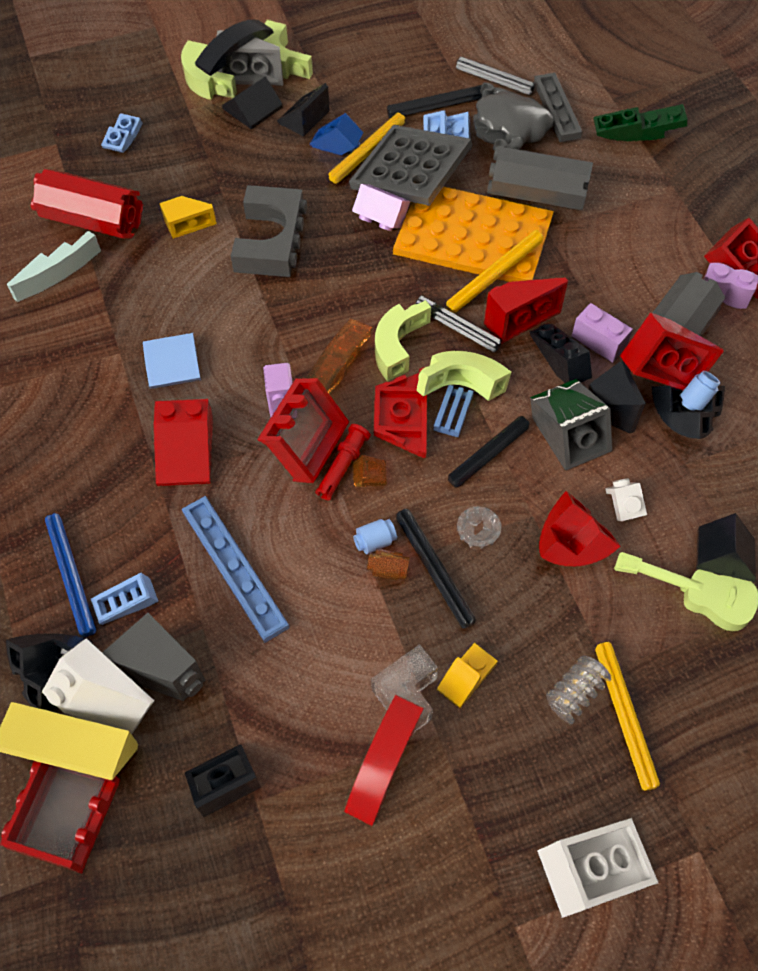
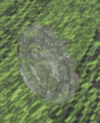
[457,506,501,549]

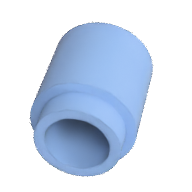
[680,370,720,411]
[353,519,397,554]

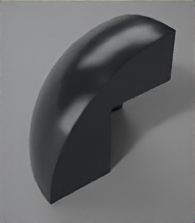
[652,386,725,439]
[6,634,93,711]

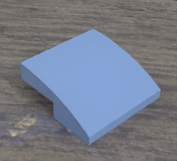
[423,110,471,150]
[143,333,201,389]

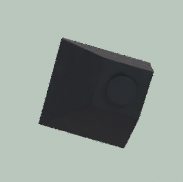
[588,361,646,434]

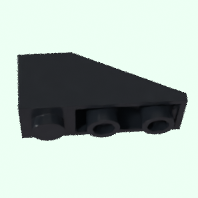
[529,323,592,383]

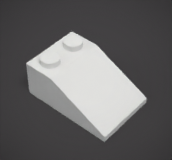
[42,639,154,734]
[537,818,658,918]

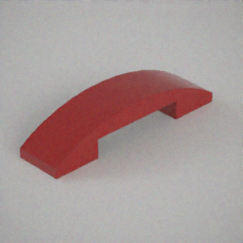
[344,695,424,826]

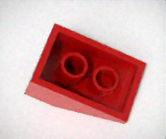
[704,218,758,299]
[484,277,568,344]
[620,312,724,390]
[154,399,213,486]

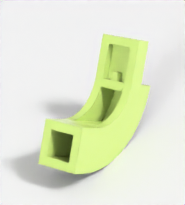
[263,20,313,79]
[181,41,237,100]
[375,300,431,382]
[416,351,512,401]

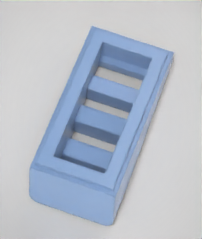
[91,573,158,625]

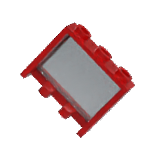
[257,378,349,483]
[0,761,120,874]

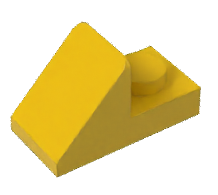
[437,643,498,708]

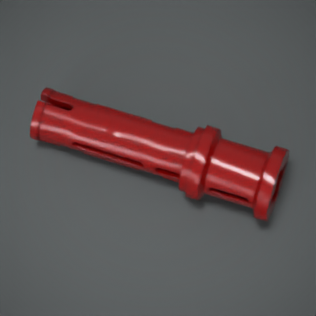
[315,424,371,501]

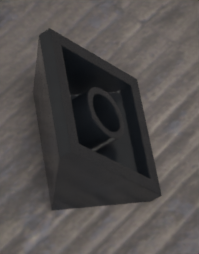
[222,76,283,130]
[277,83,330,136]
[696,513,756,582]
[184,744,261,817]

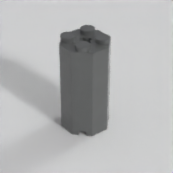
[487,146,593,210]
[646,272,725,379]

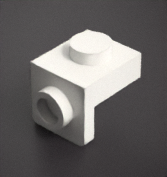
[605,478,647,521]

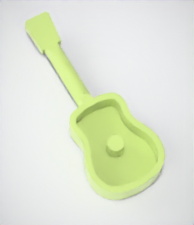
[614,552,758,631]

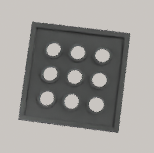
[349,125,472,206]

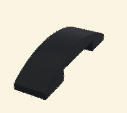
[195,19,274,76]

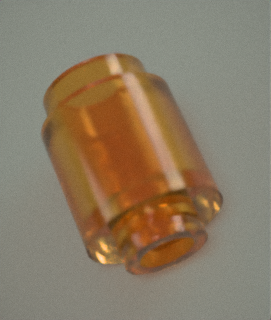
[367,548,409,581]

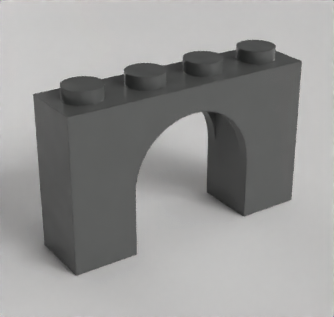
[231,185,307,277]

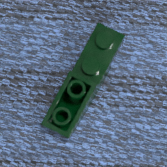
[593,104,688,141]

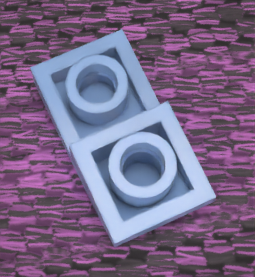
[102,113,142,152]

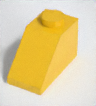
[160,196,217,239]

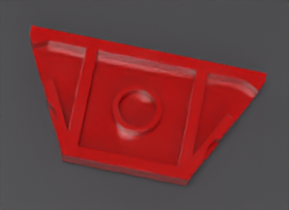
[374,367,427,458]

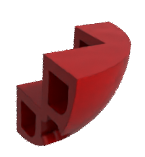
[539,491,621,567]

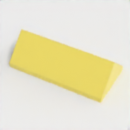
[0,702,138,780]

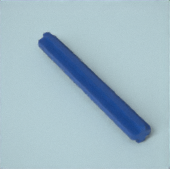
[45,513,96,638]

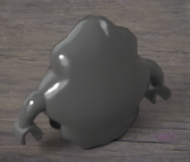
[474,82,554,150]

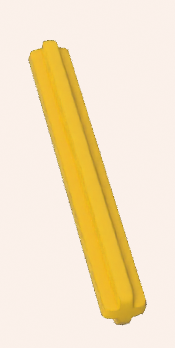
[328,113,405,184]
[446,230,544,313]
[595,642,660,790]

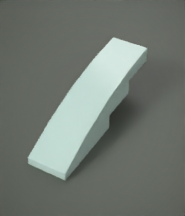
[7,231,101,302]

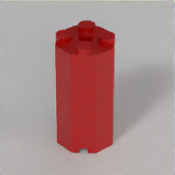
[31,169,143,239]

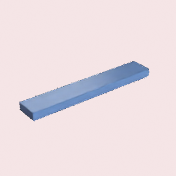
[182,496,289,643]

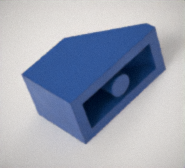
[310,113,364,155]

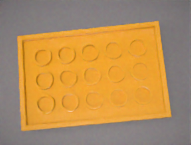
[393,187,554,282]

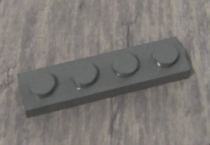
[534,73,582,142]

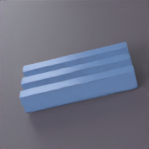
[433,385,474,438]

